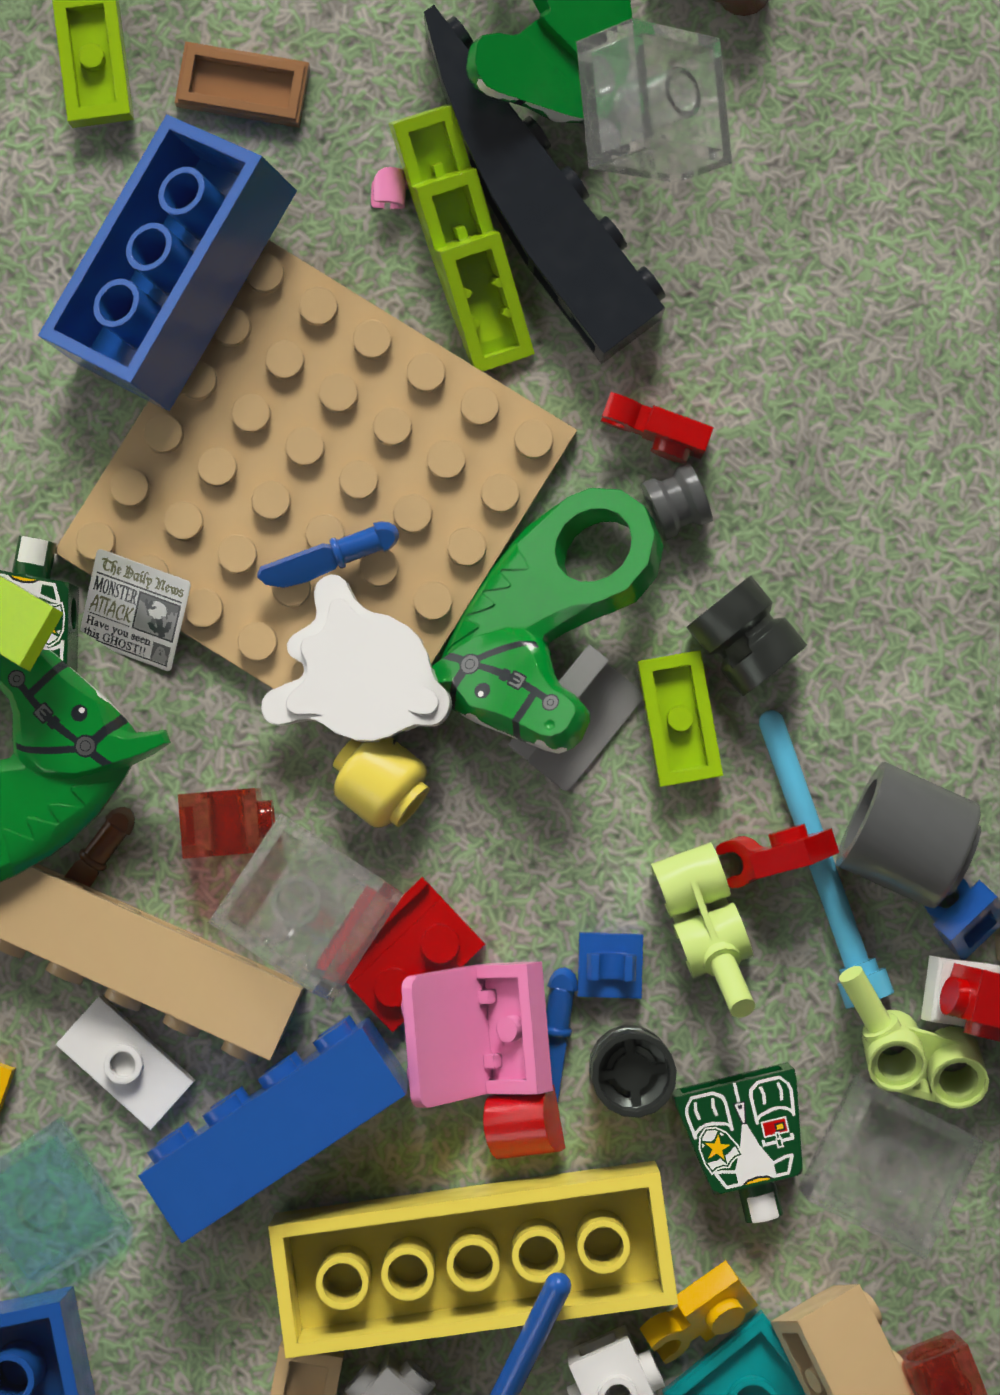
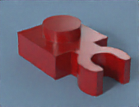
[600,392,714,464]

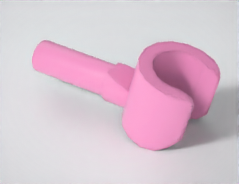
[371,167,409,209]

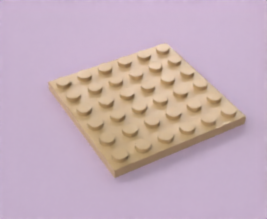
[55,240,577,689]

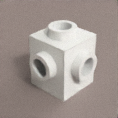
[567,1325,665,1395]

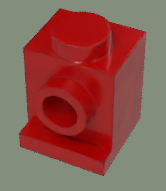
[940,963,1000,1042]

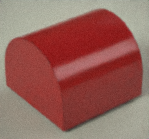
[483,1085,566,1160]

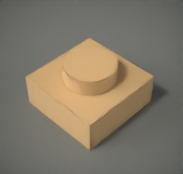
[270,1340,345,1395]

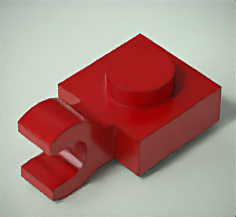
[715,823,839,888]

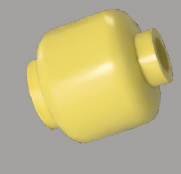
[333,737,430,828]

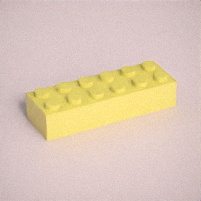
[268,1161,678,1359]

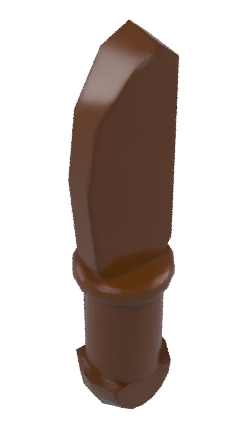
[64,807,135,887]

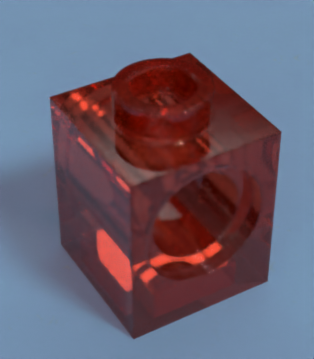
[178,788,276,859]
[897,1330,988,1395]

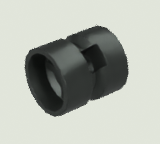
[686,575,807,697]
[589,1025,677,1118]

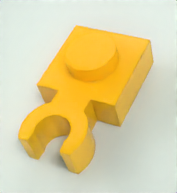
[640,1260,758,1364]

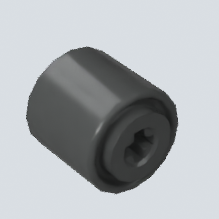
[836,762,981,908]

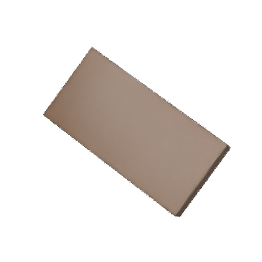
[174,41,310,128]

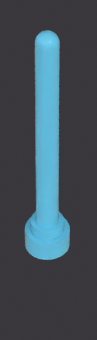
[759,710,894,1009]

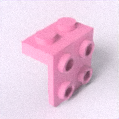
[401,961,553,1108]

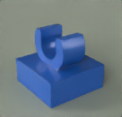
[925,878,1000,960]
[577,932,643,999]

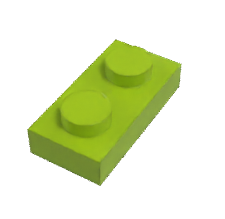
[52,0,134,128]
[636,650,723,787]

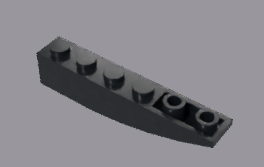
[424,5,666,364]

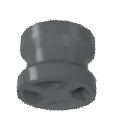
[641,463,713,541]

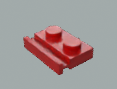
[329,876,486,1033]

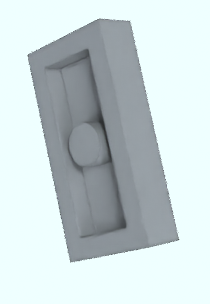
[508,644,643,791]

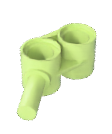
[651,842,755,1018]
[839,966,989,1109]

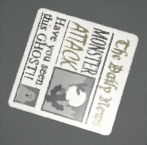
[80,549,191,671]

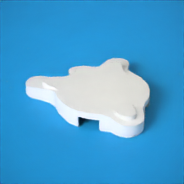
[261,574,452,742]

